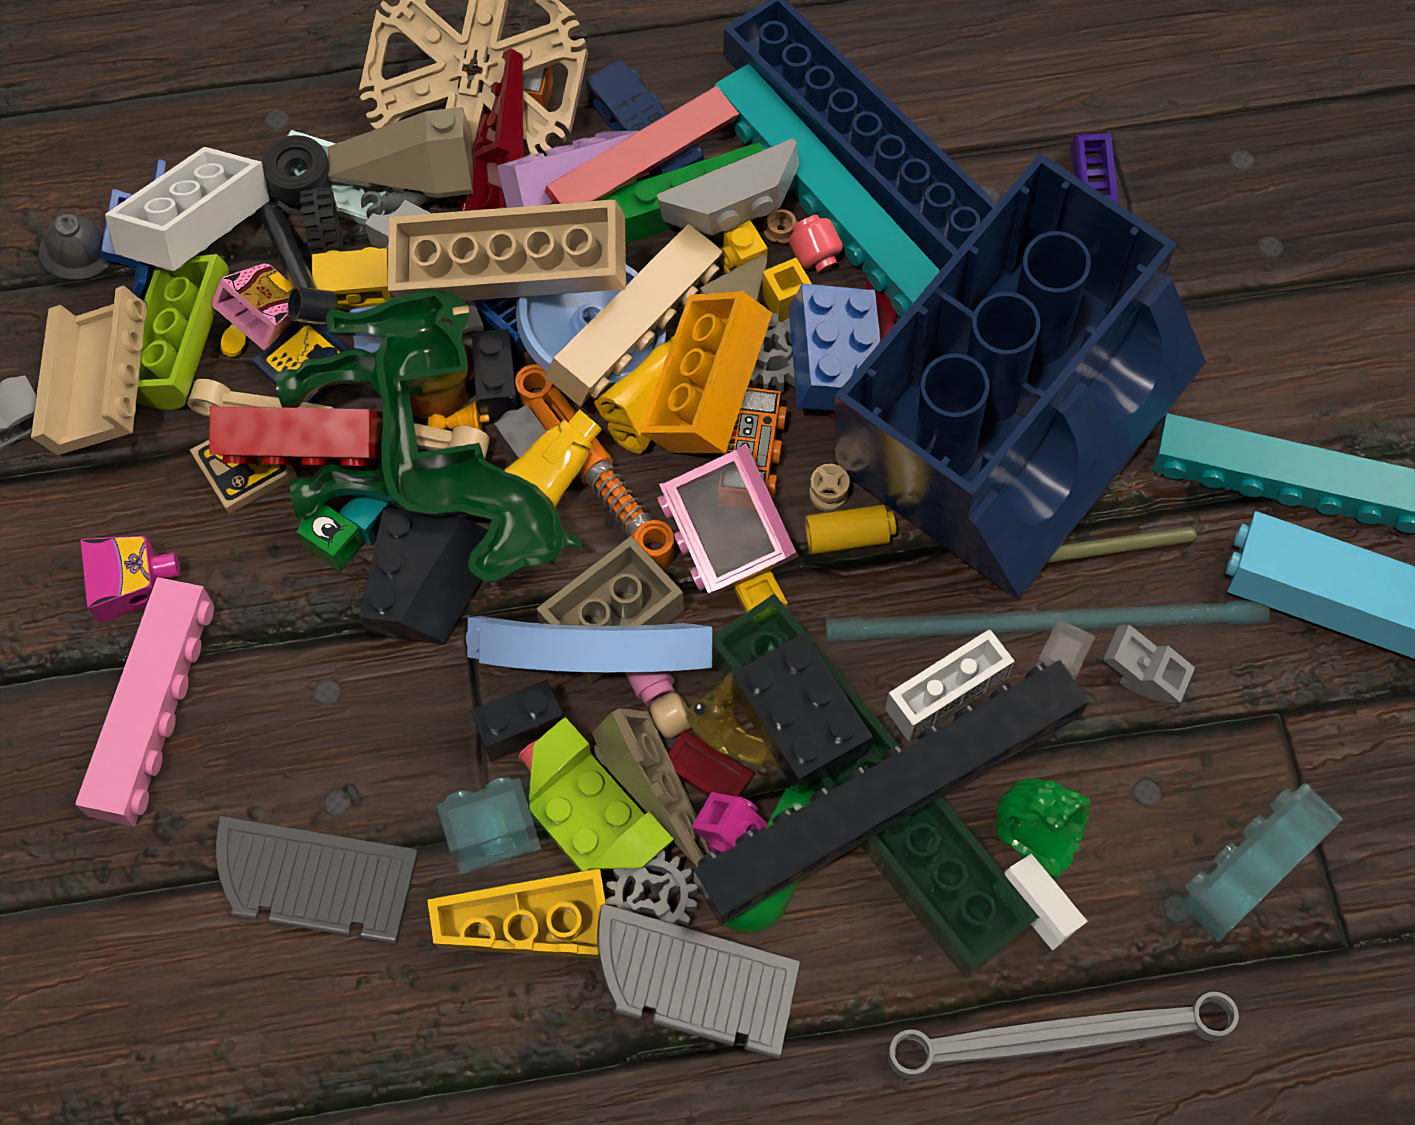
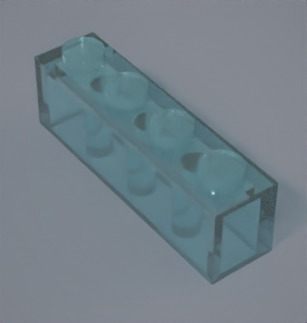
[1181,783,1343,941]

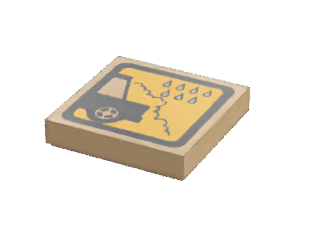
[190,440,297,514]

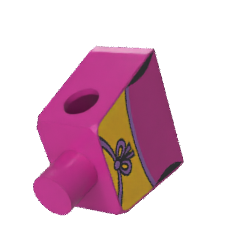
[81,536,180,623]

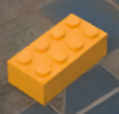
[640,291,773,453]

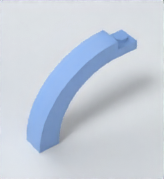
[466,616,712,672]

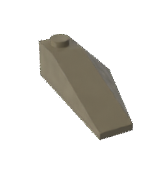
[328,107,473,198]
[592,708,711,867]

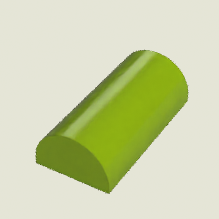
[136,254,229,410]

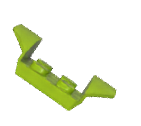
[529,717,674,872]

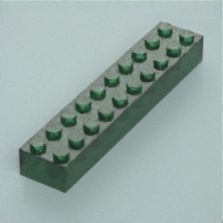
[712,593,1040,980]

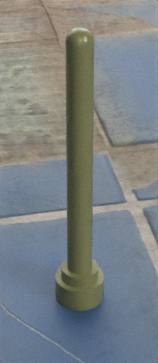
[1048,527,1197,563]

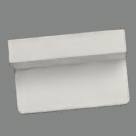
[997,854,1088,950]

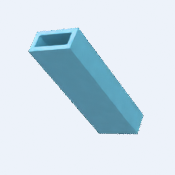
[1225,511,1415,659]

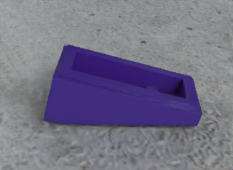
[1070,133,1118,204]

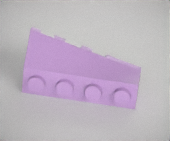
[497,131,650,208]

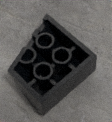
[359,508,488,645]

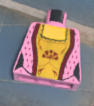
[212,263,294,350]

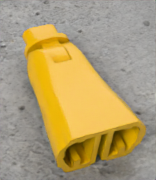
[594,336,674,454]
[504,409,602,508]

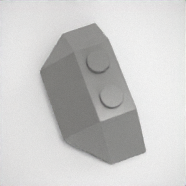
[656,138,799,239]

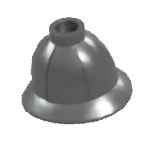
[39,214,112,280]

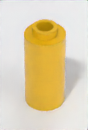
[805,504,896,555]

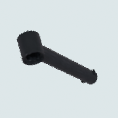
[260,203,337,325]

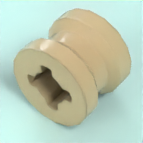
[809,464,850,512]

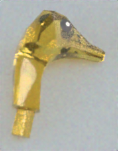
[685,672,781,769]

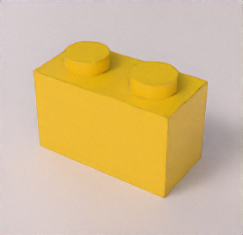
[312,247,394,310]

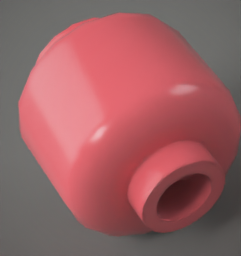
[789,214,843,273]

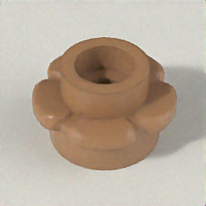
[763,209,798,244]

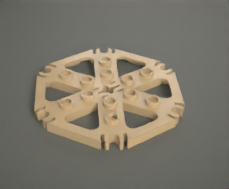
[359,0,588,157]

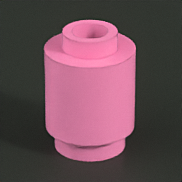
[625,671,675,706]

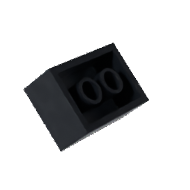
[732,633,873,794]

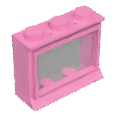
[658,443,799,596]

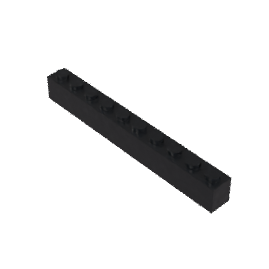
[694,660,1089,926]

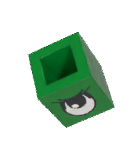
[296,503,365,572]

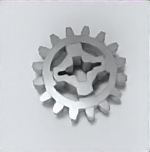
[749,313,795,392]
[605,850,698,927]

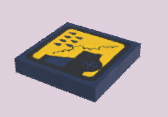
[252,322,349,404]

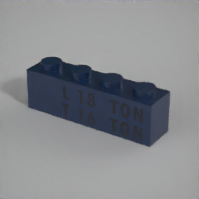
[586,59,704,178]

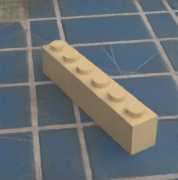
[545,224,723,406]

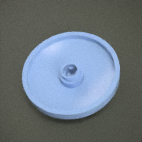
[516,265,666,391]

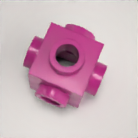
[691,792,768,854]

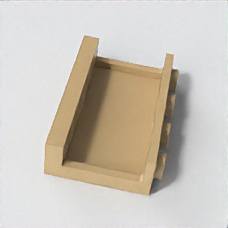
[31,286,147,455]

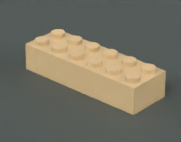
[388,199,626,301]

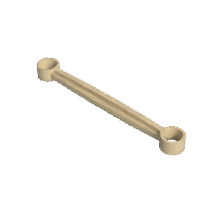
[187,379,490,459]

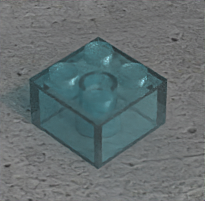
[436,777,541,875]

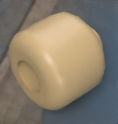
[650,692,693,739]

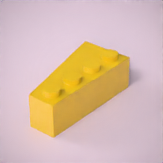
[427,869,606,959]

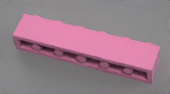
[75,577,214,827]

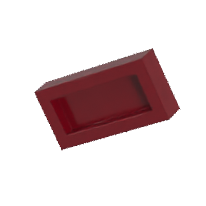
[668,731,753,797]

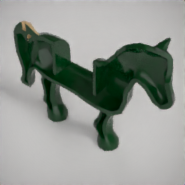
[276,290,583,583]

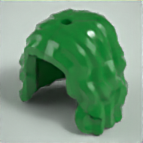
[995,778,1091,879]

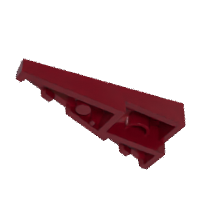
[455,48,524,212]

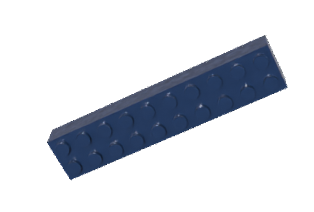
[723,0,997,270]

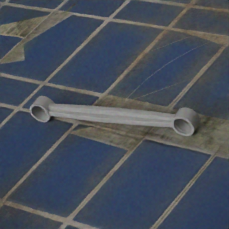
[888,992,1239,1079]

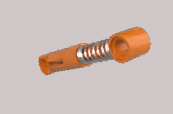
[515,364,675,570]

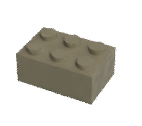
[537,536,684,684]

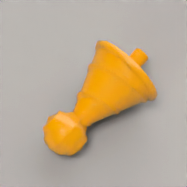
[427,400,490,431]

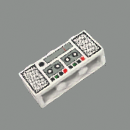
[885,629,1014,741]

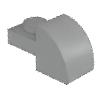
[1103,624,1195,703]

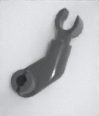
[361,189,437,219]

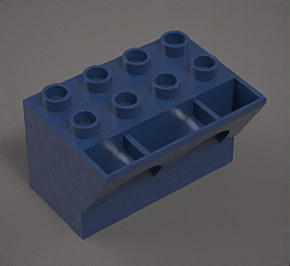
[835,153,1206,600]

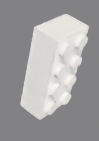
[105,147,269,271]

